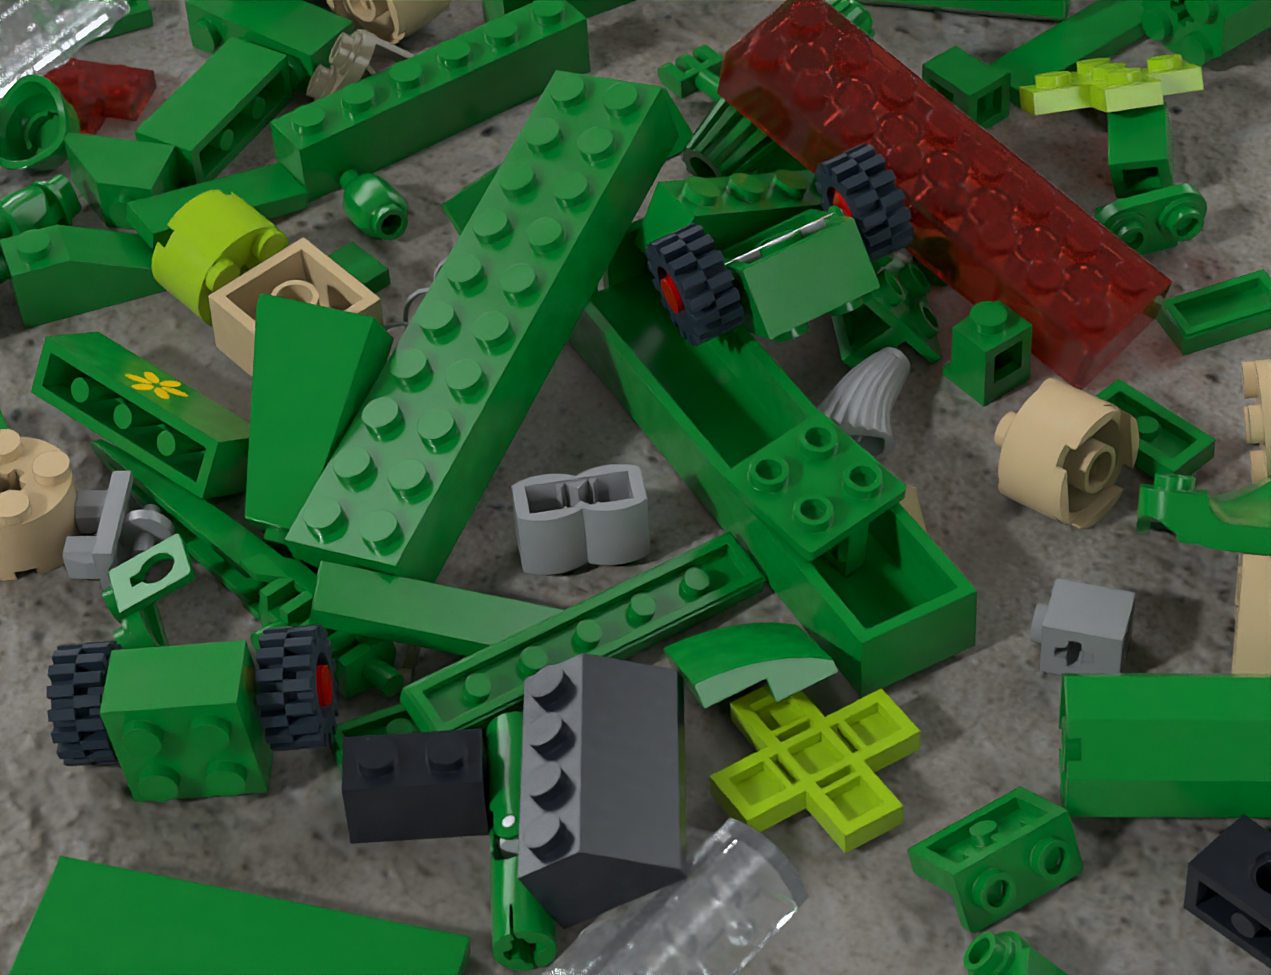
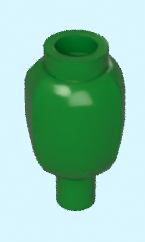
[340,169,408,241]

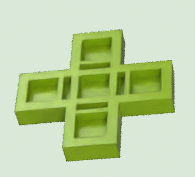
[1019,54,1204,116]
[709,687,921,854]

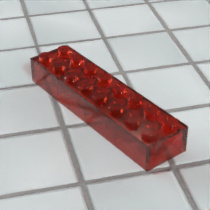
[717,0,1173,390]

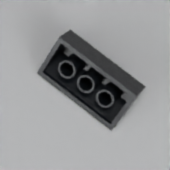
[517,653,687,929]

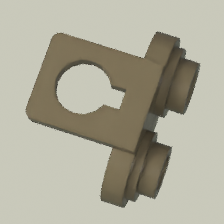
[306,29,415,101]

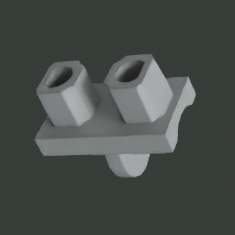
[63,470,175,589]

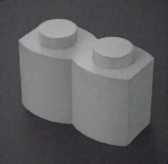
[511,464,651,575]

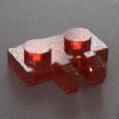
[40,56,157,135]

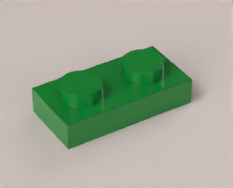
[1095,379,1216,478]

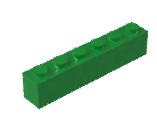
[270,0,591,203]

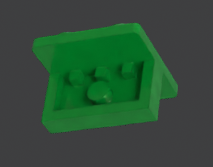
[832,253,943,369]
[724,412,906,577]

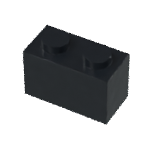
[342,728,489,844]

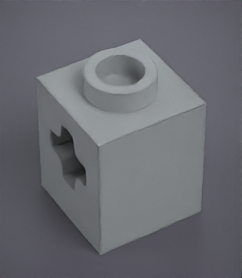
[1030,578,1136,675]

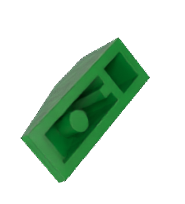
[0,225,167,329]

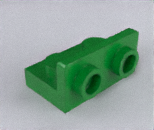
[907,786,1083,934]

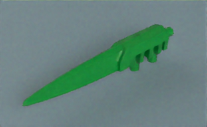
[88,439,404,700]

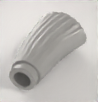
[816,347,910,460]

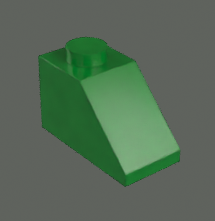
[64,132,183,230]

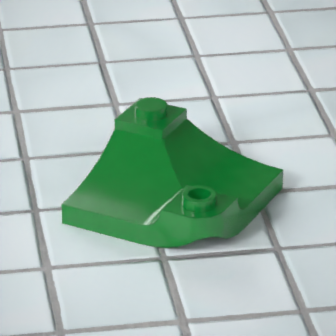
[1136,474,1271,555]

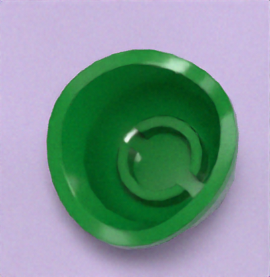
[0,74,81,172]

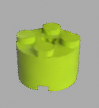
[152,190,289,327]

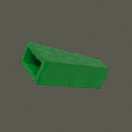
[245,293,394,553]

